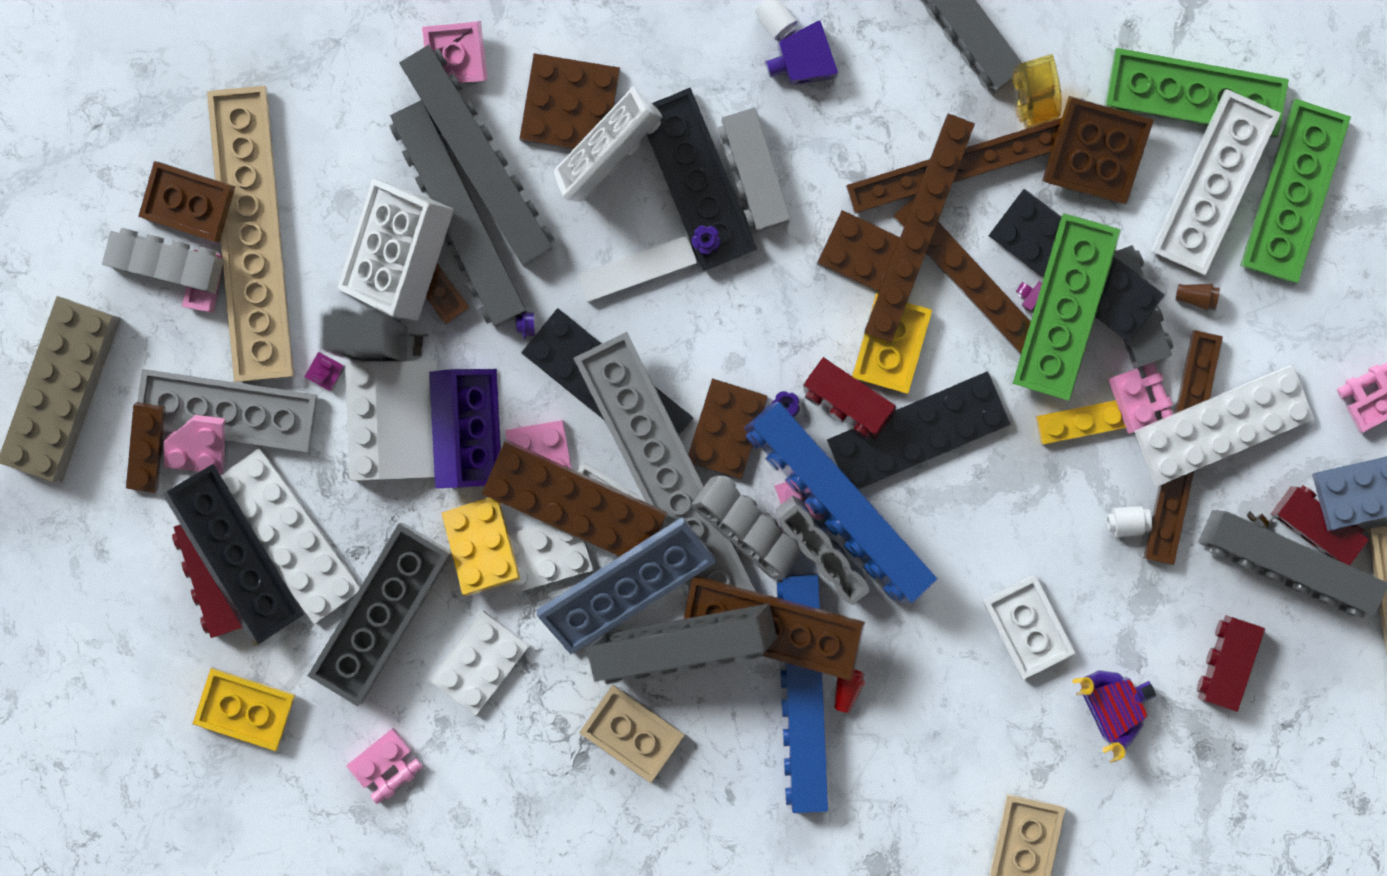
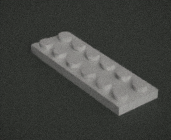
[137,369,318,453]

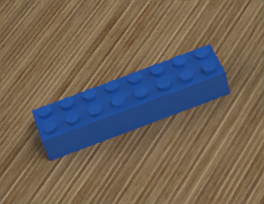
[744,402,938,603]

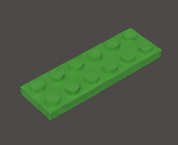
[1105,48,1289,138]
[1240,99,1351,284]
[1012,213,1122,401]

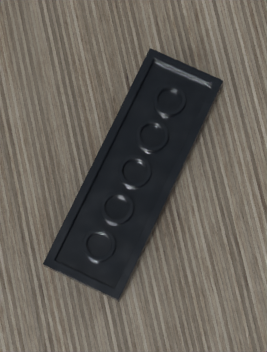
[646,87,757,272]
[988,189,1166,342]
[521,308,694,436]
[827,371,1011,490]
[162,464,304,646]

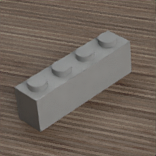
[718,107,790,232]

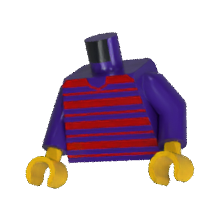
[1072,670,1157,763]

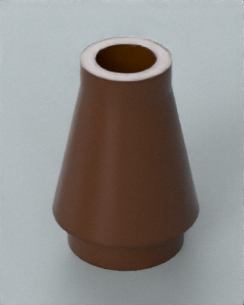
[1175,284,1220,312]

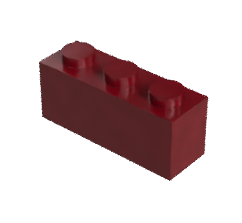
[803,357,896,441]
[1270,485,1369,566]
[1197,615,1265,712]

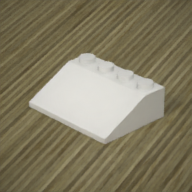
[553,86,662,202]
[337,178,454,321]
[345,361,438,481]

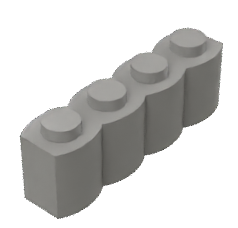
[102,228,224,294]
[691,475,802,580]
[776,496,870,605]

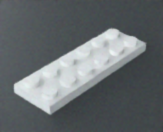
[1150,89,1281,275]
[1134,365,1314,486]
[221,448,361,624]

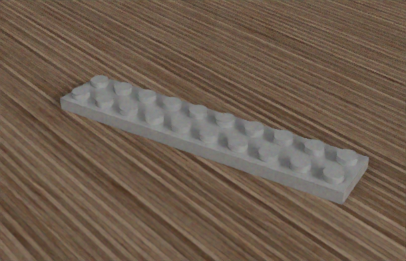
[574,331,757,592]

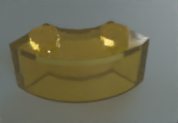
[1012,54,1062,129]

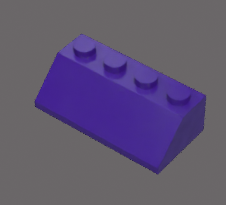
[429,369,501,489]

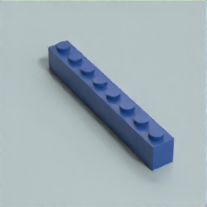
[777,574,828,813]

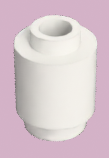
[755,0,797,40]
[1107,506,1152,537]

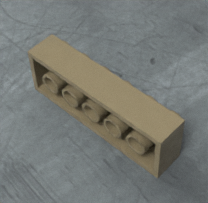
[0,296,121,482]

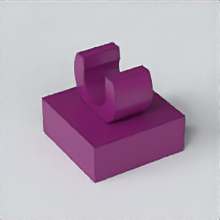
[1016,281,1042,316]
[304,352,345,391]

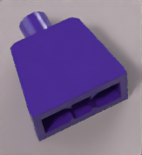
[765,20,838,85]

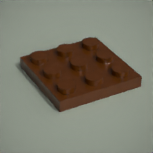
[519,53,620,149]
[1042,96,1154,205]

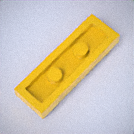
[1035,400,1126,445]

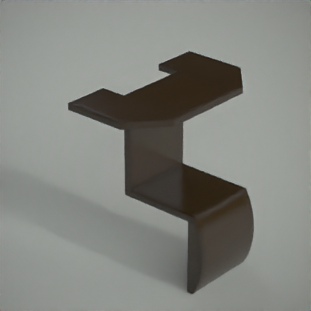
[409,333,429,356]
[1247,511,1273,528]

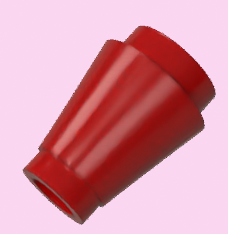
[834,669,865,713]

